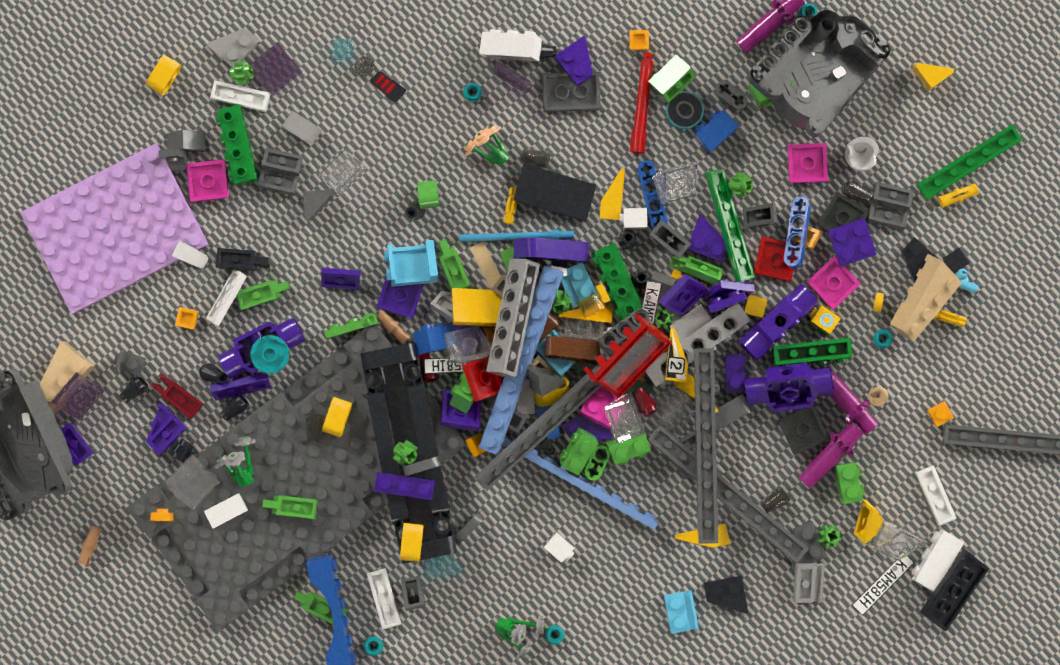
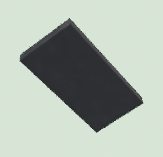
[513,163,596,222]
[920,549,990,632]

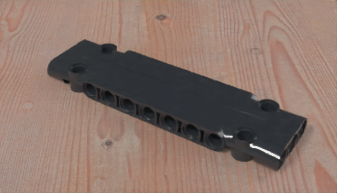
[360,343,457,564]

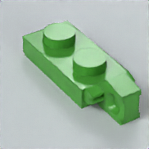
[438,239,471,289]
[669,255,724,285]
[236,280,290,310]
[324,313,379,338]
[262,495,318,519]
[294,591,348,625]

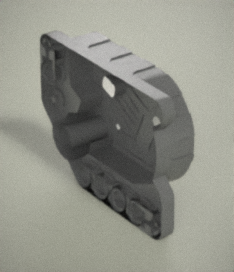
[747,10,891,137]
[0,369,72,521]

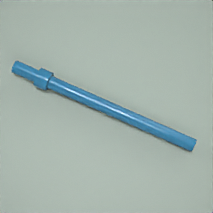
[460,229,574,242]

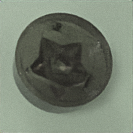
[354,56,374,77]

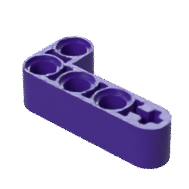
[513,237,589,262]

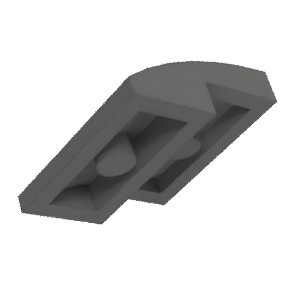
[257,148,303,196]
[867,182,914,230]

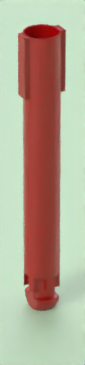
[629,52,653,154]

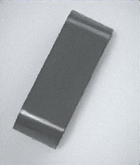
[601,309,651,355]
[715,394,752,431]

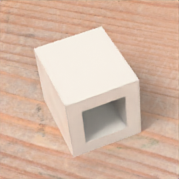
[619,208,647,230]
[544,532,574,563]

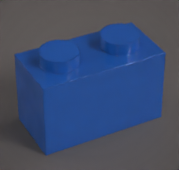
[694,109,739,154]
[413,322,458,355]

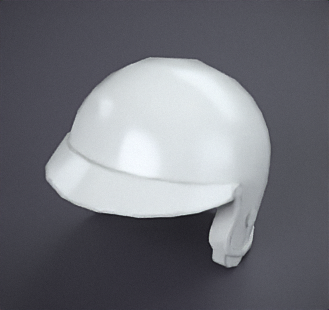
[845,137,879,171]

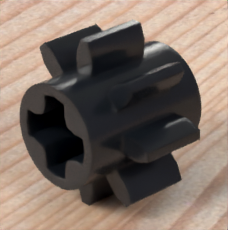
[170,439,195,463]

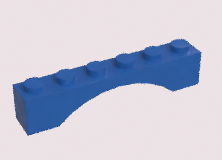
[306,554,356,665]

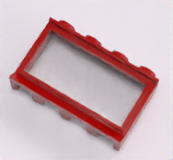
[584,313,672,398]

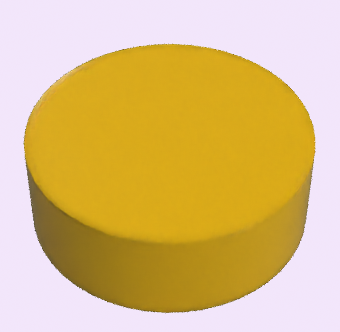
[873,293,884,312]

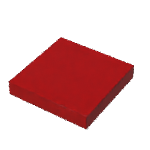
[753,236,798,282]
[462,356,502,402]

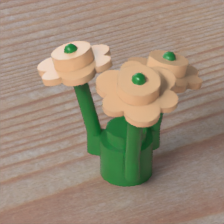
[464,125,509,166]

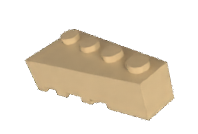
[890,254,962,342]
[40,341,95,415]

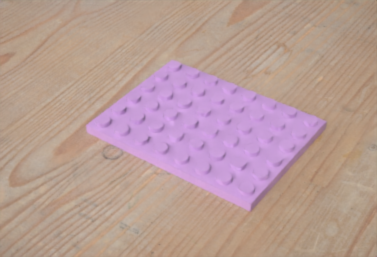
[20,143,209,314]

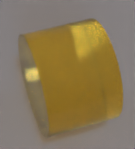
[577,293,606,319]

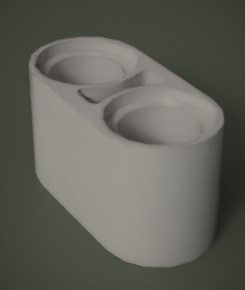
[281,111,322,146]

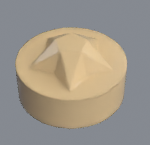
[868,386,888,406]

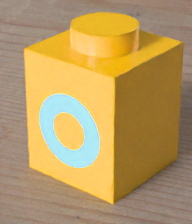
[808,305,841,335]

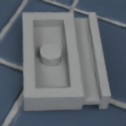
[793,563,825,603]

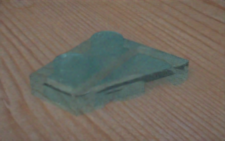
[424,554,464,578]

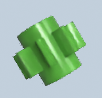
[230,61,253,85]
[729,172,753,197]
[552,290,571,314]
[654,306,675,329]
[393,440,417,466]
[817,525,842,548]

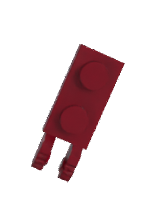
[151,373,204,419]

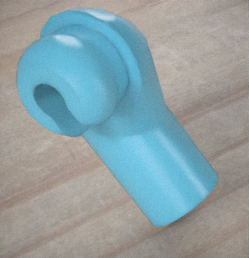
[955,269,978,294]

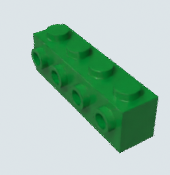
[215,105,258,186]
[592,243,642,321]
[771,338,853,366]

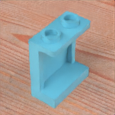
[384,240,438,287]

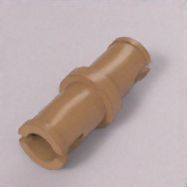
[377,310,411,345]
[77,525,102,566]

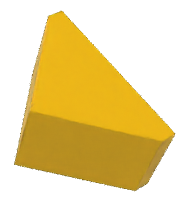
[912,63,954,91]
[854,500,888,543]

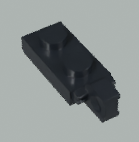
[215,248,270,271]

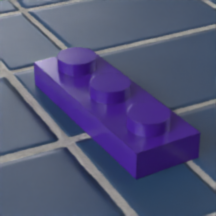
[210,373,272,401]
[374,472,435,500]

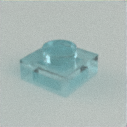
[333,39,353,60]

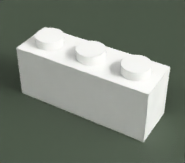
[479,29,542,62]
[912,530,964,592]

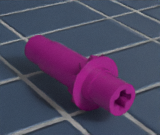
[736,0,805,54]
[825,366,879,435]
[798,422,864,489]

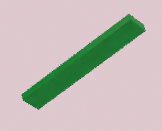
[916,124,1023,201]
[705,169,755,282]

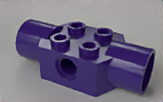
[738,284,819,361]
[218,317,306,379]
[745,363,834,412]

